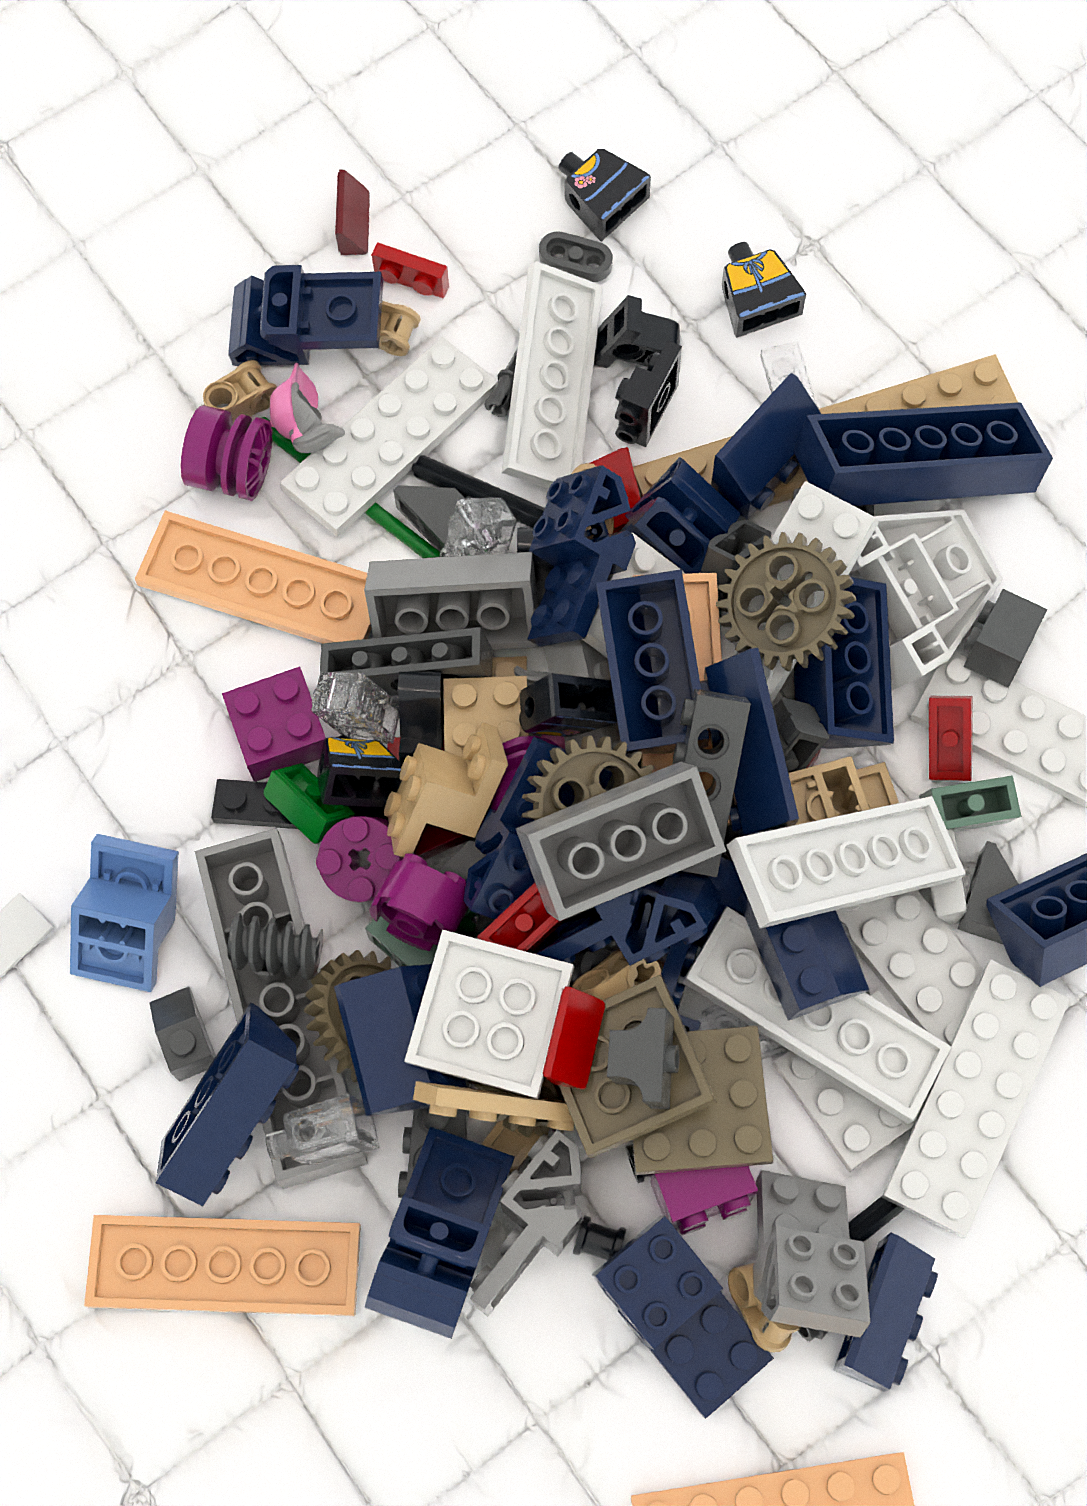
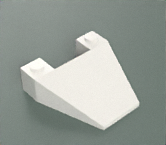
[848,509,1004,691]

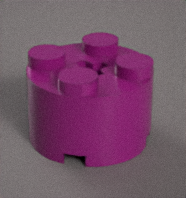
[316,816,404,902]
[369,853,468,951]

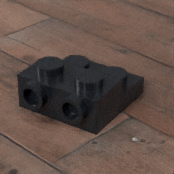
[615,340,682,447]

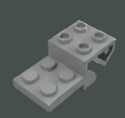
[470,1129,582,1317]
[753,1170,870,1337]

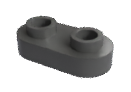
[539,231,613,282]

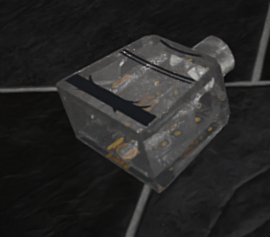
[265,1093,380,1165]

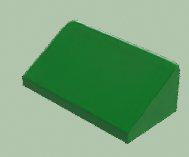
[263,763,355,844]

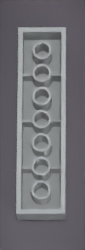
[194,828,368,1189]

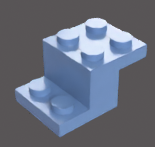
[70,834,179,992]

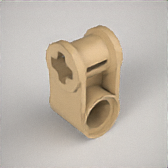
[378,300,421,356]
[203,360,277,423]
[572,949,661,1001]
[728,1263,801,1353]

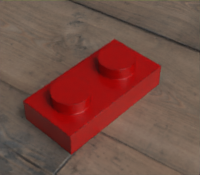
[371,242,450,299]
[929,695,973,781]

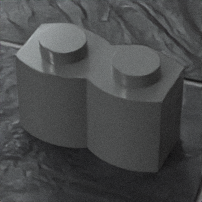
[700,520,772,601]

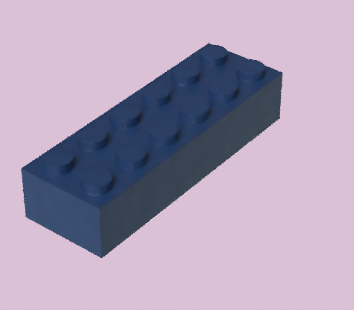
[793,402,1053,506]

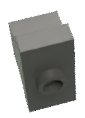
[607,1008,680,1109]

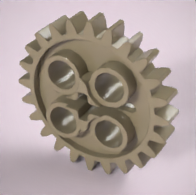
[716,532,856,671]
[522,736,654,820]
[304,950,403,1083]

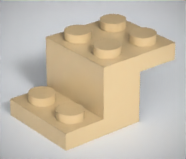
[443,656,529,757]
[384,722,508,857]
[788,756,899,825]

